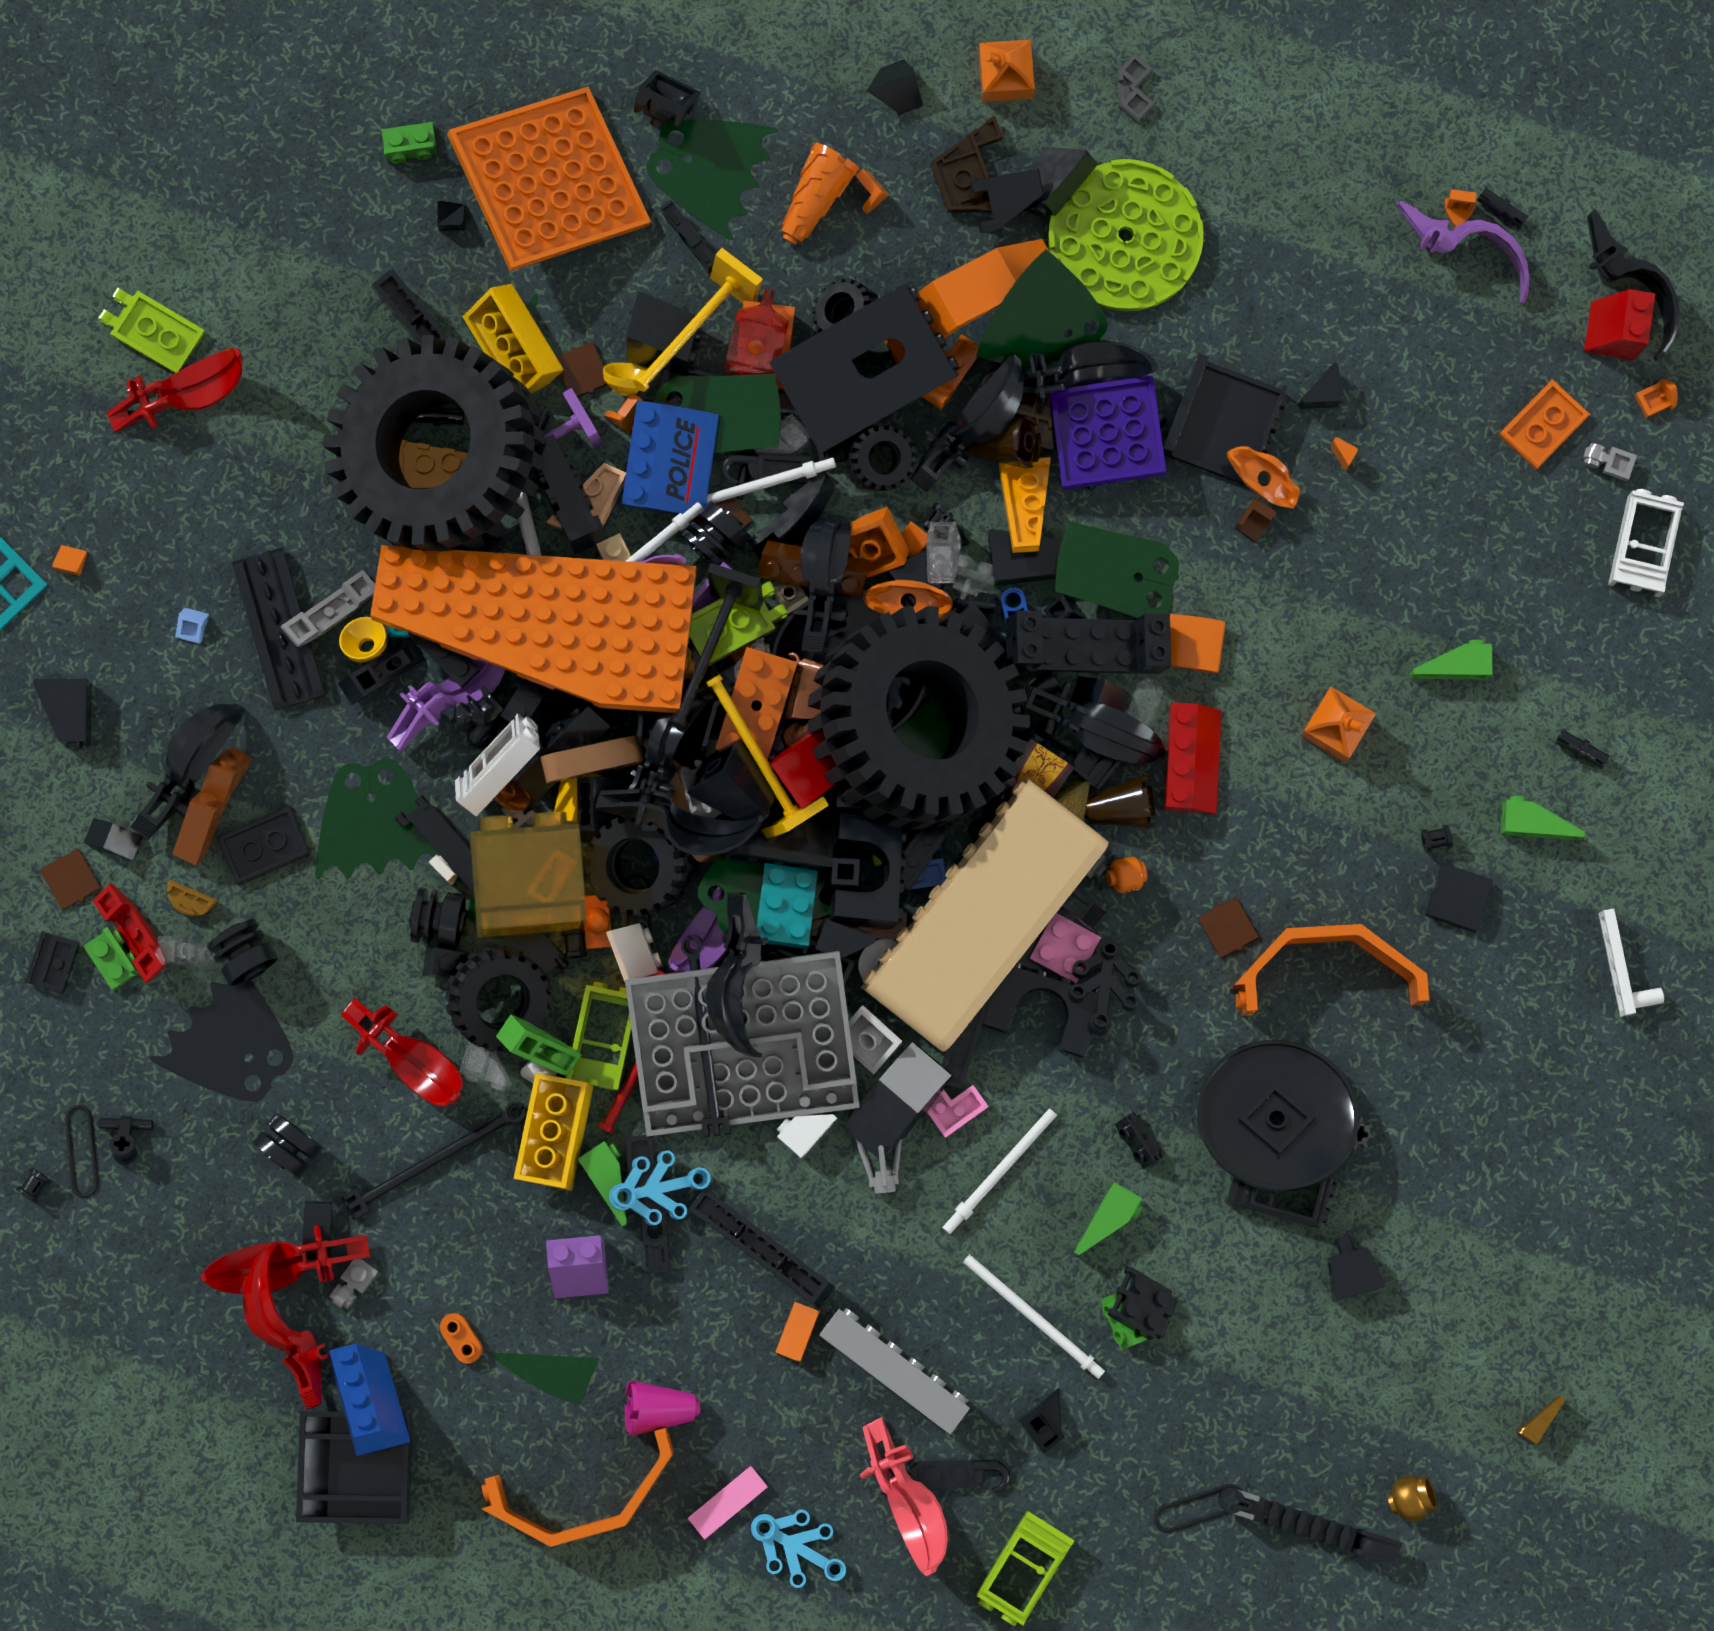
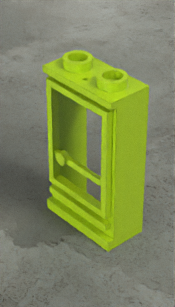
[566,982,632,1092]
[976,1511,1075,1626]

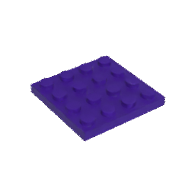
[1050,375,1167,490]

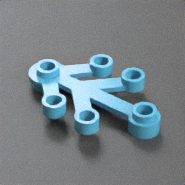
[609,1150,711,1226]
[751,1509,846,1588]

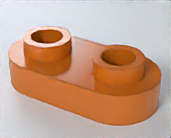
[440,1313,483,1364]

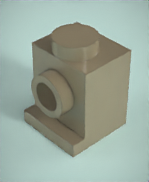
[773,580,809,619]

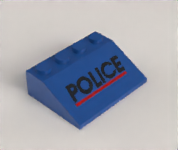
[621,401,720,518]

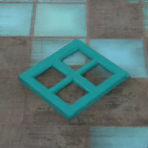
[0,537,48,631]

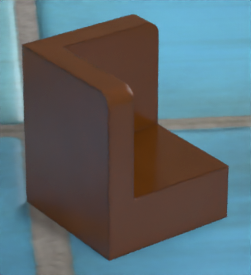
[1235,498,1276,542]

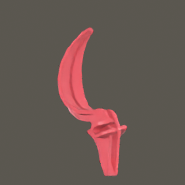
[860,1417,948,1576]

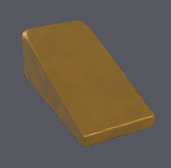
[1515,1396,1565,1444]

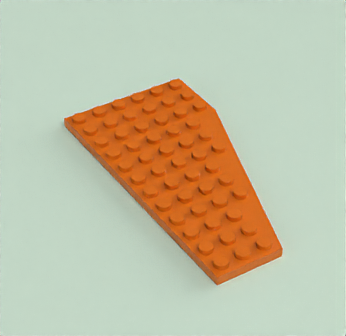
[370,545,697,713]

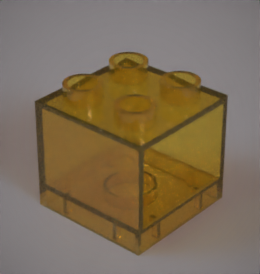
[470,812,587,938]

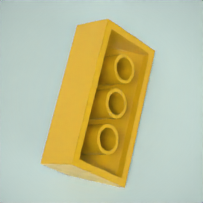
[463,284,564,395]
[514,1073,594,1191]

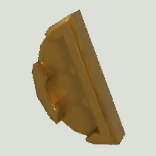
[167,879,219,917]

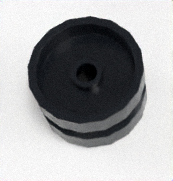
[252,1112,323,1178]

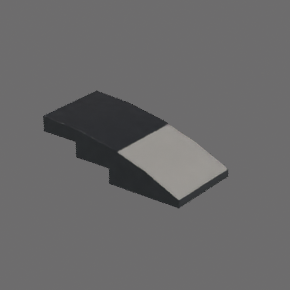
[843,1042,953,1160]

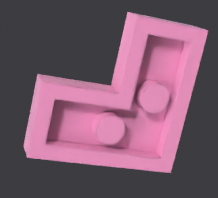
[927,1085,989,1138]

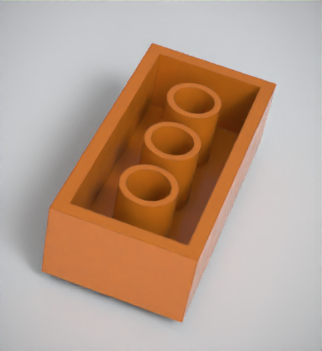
[715,647,798,760]

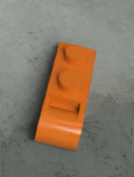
[922,334,979,409]

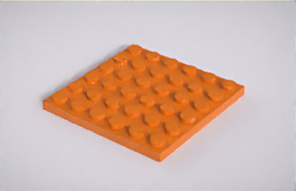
[447,87,651,271]

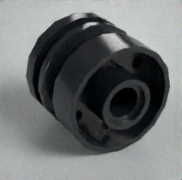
[681,501,751,566]
[409,887,467,949]
[207,919,278,987]

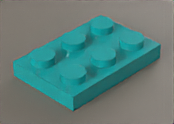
[756,863,818,949]

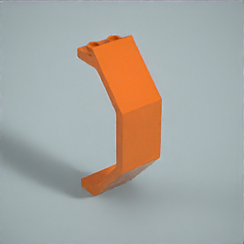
[884,239,1049,365]
[1229,924,1429,1016]
[481,1428,674,1547]

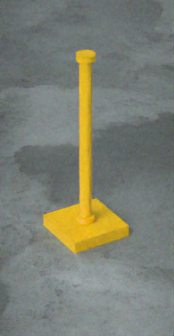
[633,248,763,392]
[706,675,829,839]

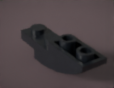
[747,471,835,560]

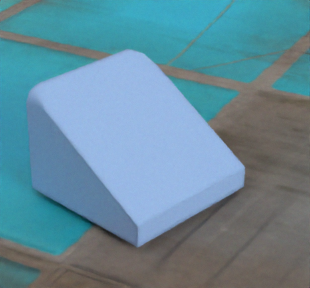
[175,608,209,644]

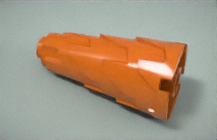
[781,142,859,245]

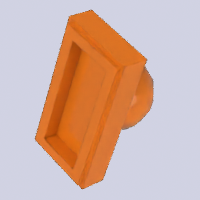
[581,895,612,950]

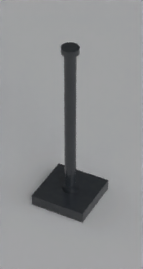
[670,563,763,730]

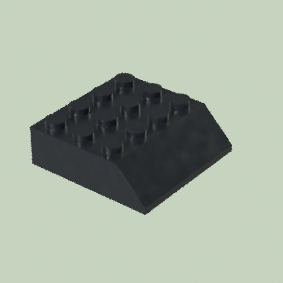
[296,1411,413,1524]

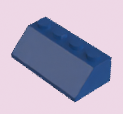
[329,1344,410,1456]

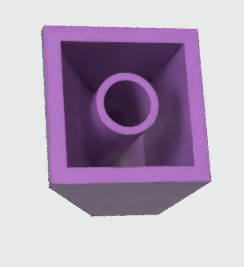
[546,1235,609,1299]

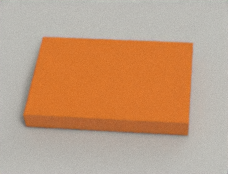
[1498,379,1590,470]

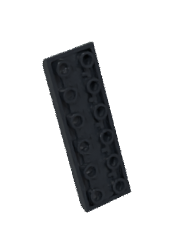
[232,547,326,711]

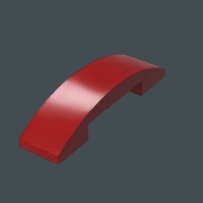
[93,884,166,983]

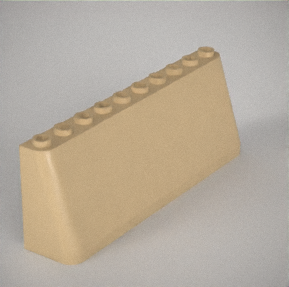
[861,778,1109,1052]

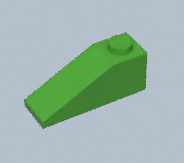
[1410,640,1492,680]
[1501,796,1585,841]
[496,1015,582,1077]
[578,1141,628,1227]
[1073,1182,1143,1256]

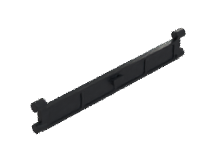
[395,795,569,976]

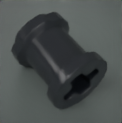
[1421,825,1453,853]
[561,929,587,959]
[16,1167,52,1203]

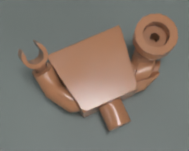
[781,653,824,748]

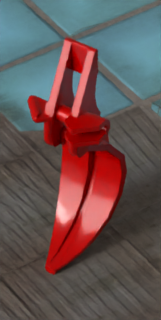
[107,347,243,432]
[341,998,463,1107]
[200,1225,370,1294]
[243,1242,330,1410]

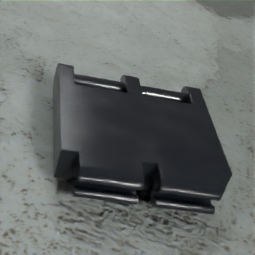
[1108,1266,1177,1340]

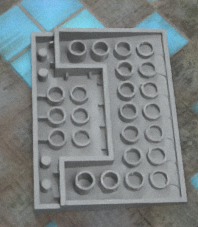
[625,951,860,1137]

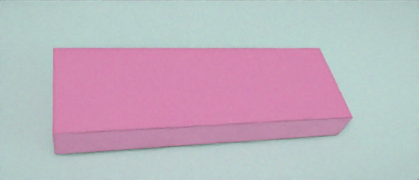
[688,1466,768,1540]

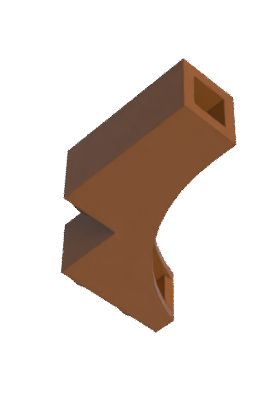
[172,747,253,865]

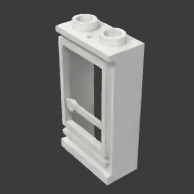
[1608,489,1684,597]
[455,714,540,816]

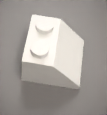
[606,923,663,982]

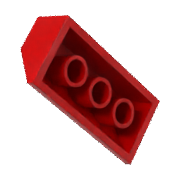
[1163,702,1222,815]

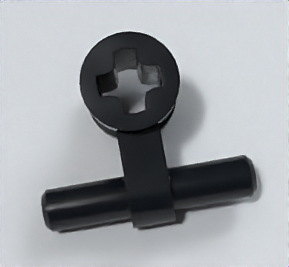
[919,503,969,546]
[99,1116,154,1165]

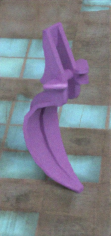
[1395,201,1530,304]
[387,658,506,752]
[668,886,746,973]

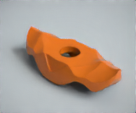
[1227,446,1300,509]
[863,580,953,618]

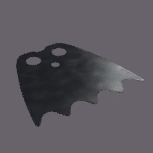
[150,980,293,1102]

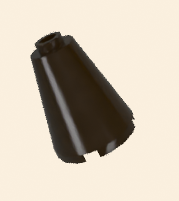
[966,416,1041,468]
[1082,775,1156,828]

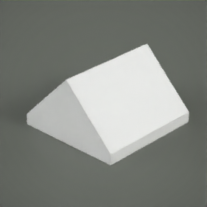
[849,1005,902,1074]

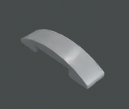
[281,570,375,647]

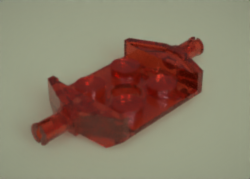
[724,288,789,376]

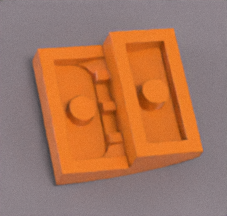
[1169,614,1226,673]

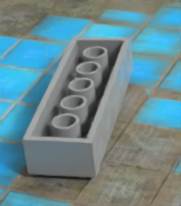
[819,1308,970,1435]

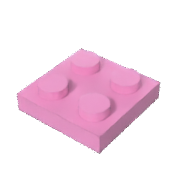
[1029,913,1101,984]

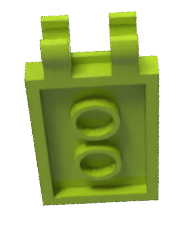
[98,288,205,374]
[689,581,788,666]

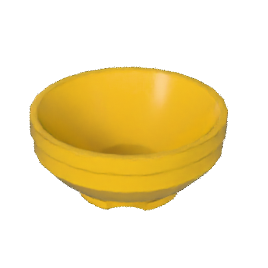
[603,363,647,396]
[339,617,387,663]

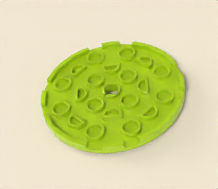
[1048,159,1204,312]

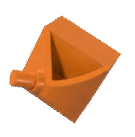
[978,40,1035,102]
[1300,687,1376,763]

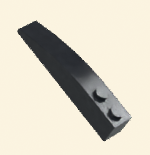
[371,268,448,345]
[689,1188,835,1309]

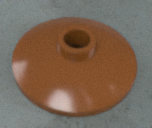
[494,778,530,811]

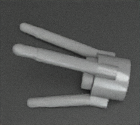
[855,1139,902,1194]

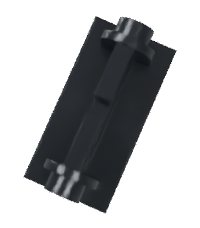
[1115,1112,1163,1169]

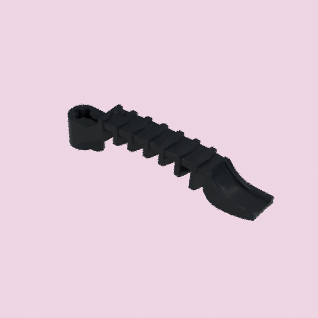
[1218,1487,1402,1566]

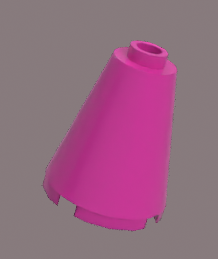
[625,1380,700,1435]

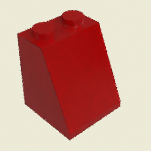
[1584,289,1655,360]
[768,733,837,809]

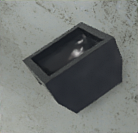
[633,70,701,129]

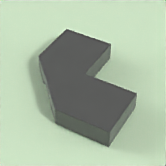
[1117,53,1156,124]

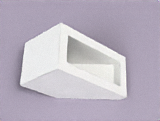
[777,1114,837,1159]

